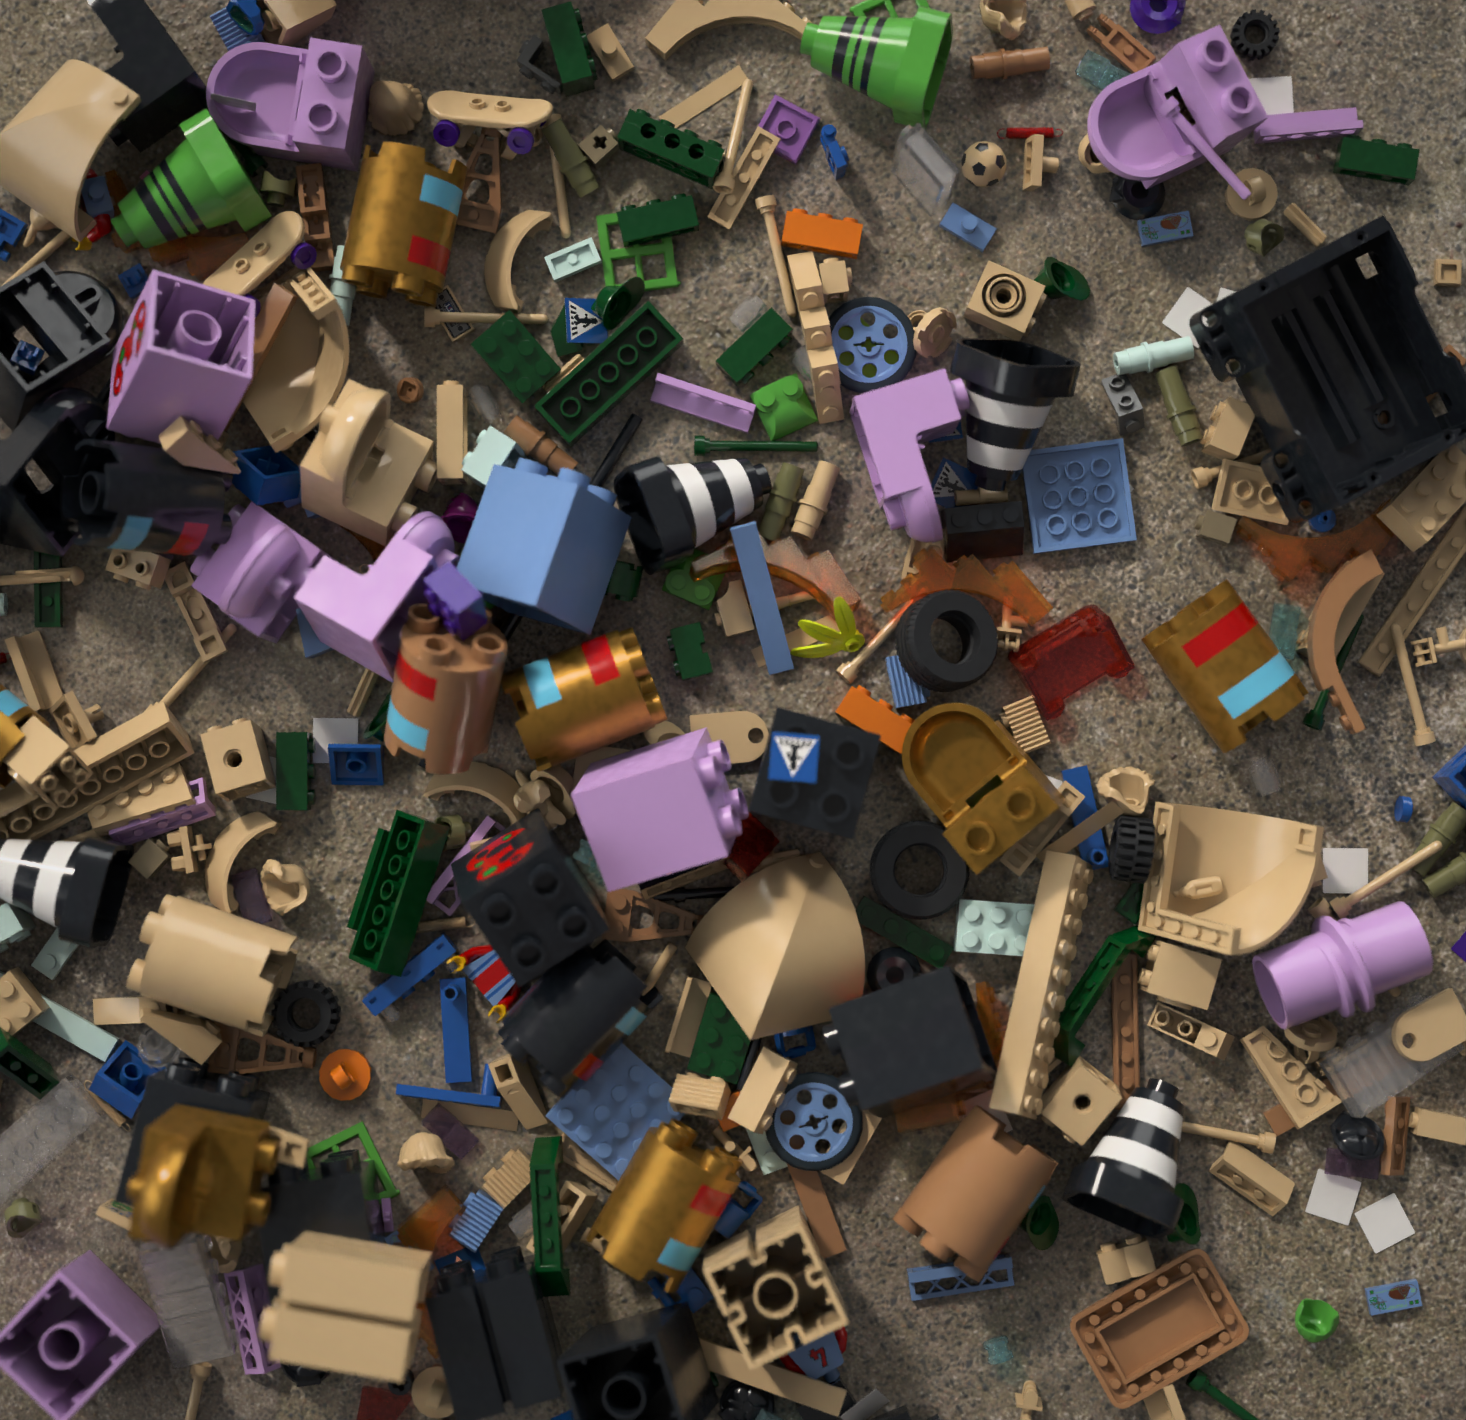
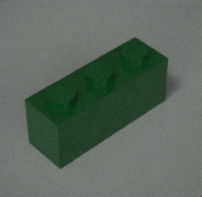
[1333,135,1420,186]
[616,193,699,248]
[716,307,793,386]
[276,732,316,810]
[0,1027,59,1100]

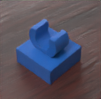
[118,263,149,300]
[9,340,45,376]

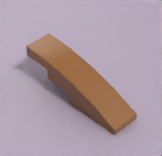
[296,163,335,272]

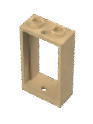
[437,380,468,485]

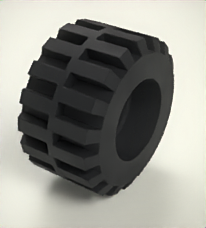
[1108,815,1155,884]
[271,980,341,1047]

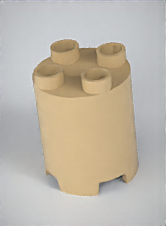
[126,894,298,1037]

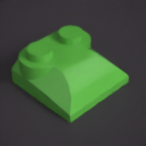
[750,373,818,441]
[662,549,729,611]

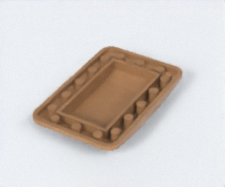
[1070,1248,1249,1409]

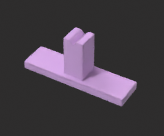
[381,1197,394,1232]

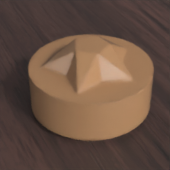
[397,377,424,403]

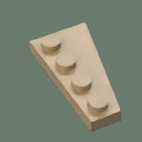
[87,762,196,834]
[1240,1025,1342,1130]

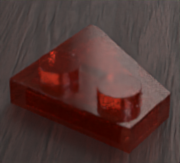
[357,1385,412,1420]

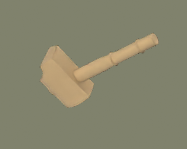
[714,579,832,638]

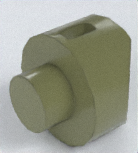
[260,171,297,207]
[1244,218,1284,257]
[435,814,472,851]
[4,1198,42,1238]

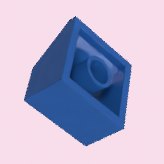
[89,1040,166,1119]

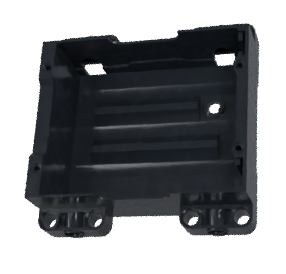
[1189,215,1466,523]

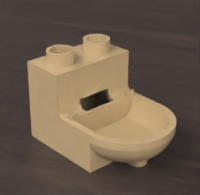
[300,379,437,546]

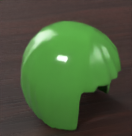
[1295,1298,1339,1343]

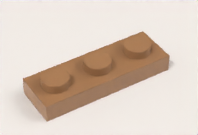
[1380,1096,1410,1176]

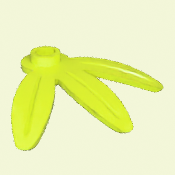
[790,596,865,658]

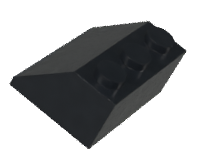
[941,501,1024,563]

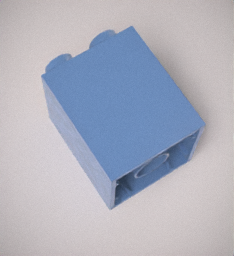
[457,458,632,635]

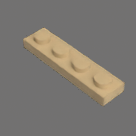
[707,126,781,230]

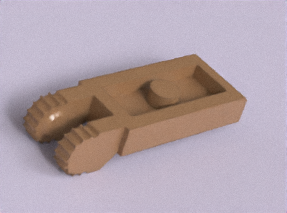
[1087,13,1156,74]

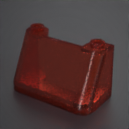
[1008,604,1135,721]

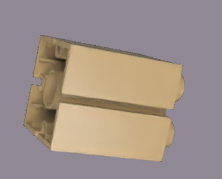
[703,1205,848,1370]
[259,1231,433,1382]

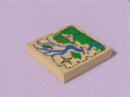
[96,1198,133,1230]

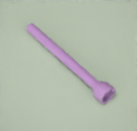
[1157,96,1251,200]

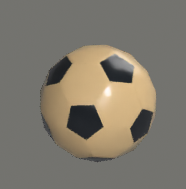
[961,141,1007,188]

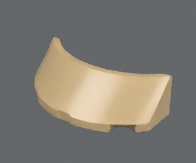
[484,210,554,314]
[423,762,528,826]
[205,811,282,915]

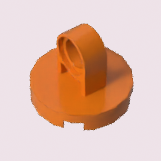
[319,1049,372,1101]

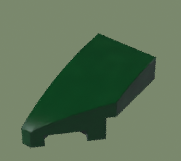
[550,303,582,357]

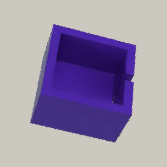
[423,561,488,641]

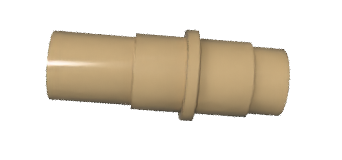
[791,461,840,541]

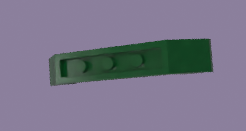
[1052,925,1157,1067]
[530,1136,571,1297]

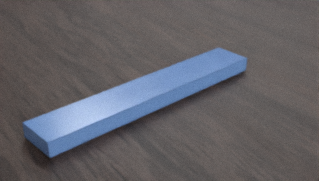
[730,521,794,675]

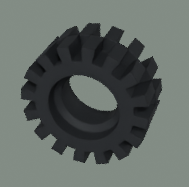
[1230,9,1280,61]

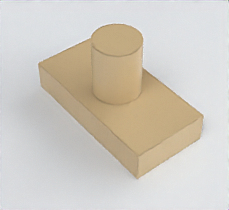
[587,23,634,82]
[1023,134,1059,191]

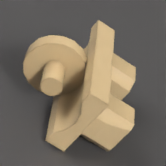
[167,826,212,873]

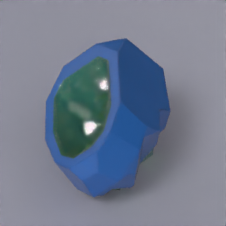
[226,0,265,35]

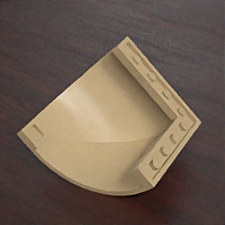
[0,59,141,242]
[243,266,350,453]
[1138,802,1324,955]
[685,852,865,1040]

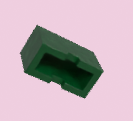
[667,622,713,681]

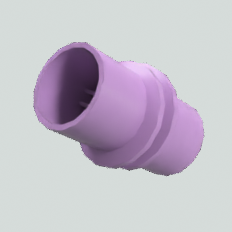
[1252,901,1433,1029]

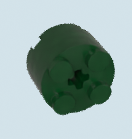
[604,560,644,602]

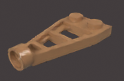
[456,127,502,234]
[602,889,705,942]
[208,1020,317,1074]

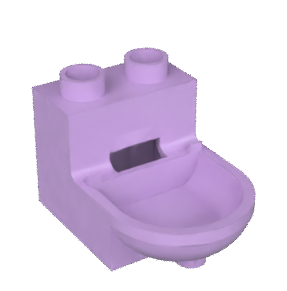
[1087,25,1269,189]
[206,38,375,171]
[849,368,970,543]
[190,501,336,643]
[294,511,460,683]

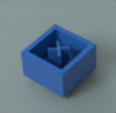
[232,445,301,505]

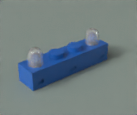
[362,932,457,1022]

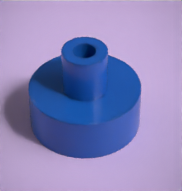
[1308,510,1336,533]

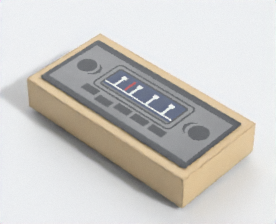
[435,285,475,343]

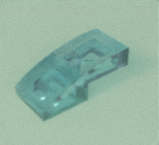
[1075,50,1131,90]
[1269,602,1301,660]

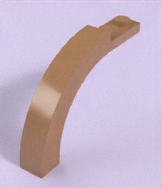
[1307,549,1383,734]

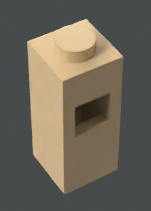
[1408,1107,1466,1145]

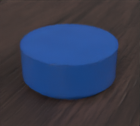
[1394,796,1413,823]

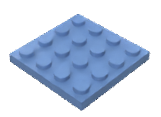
[1022,438,1137,554]
[545,1043,685,1181]

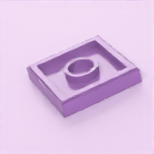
[758,94,820,165]

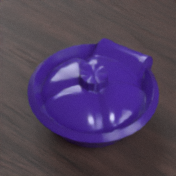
[1130,0,1186,34]

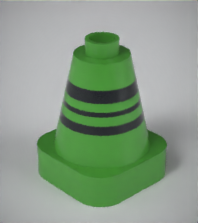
[800,6,953,130]
[111,108,272,249]

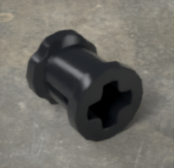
[388,1369,415,1396]

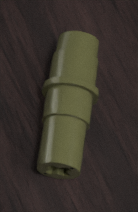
[541,118,600,198]
[1155,366,1203,447]
[758,462,804,543]
[1411,802,1466,877]
[1422,851,1466,899]

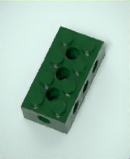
[617,109,725,190]

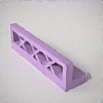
[1254,107,1363,144]
[650,373,756,434]
[109,777,216,844]
[427,815,506,916]
[224,1264,281,1375]

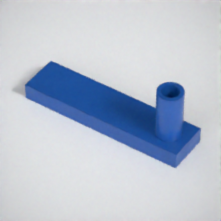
[1061,765,1109,870]
[440,977,473,1083]
[396,1064,502,1109]

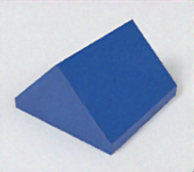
[328,744,384,785]

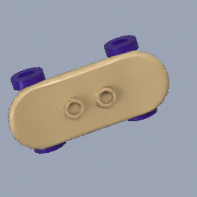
[427,90,553,154]
[203,211,317,318]

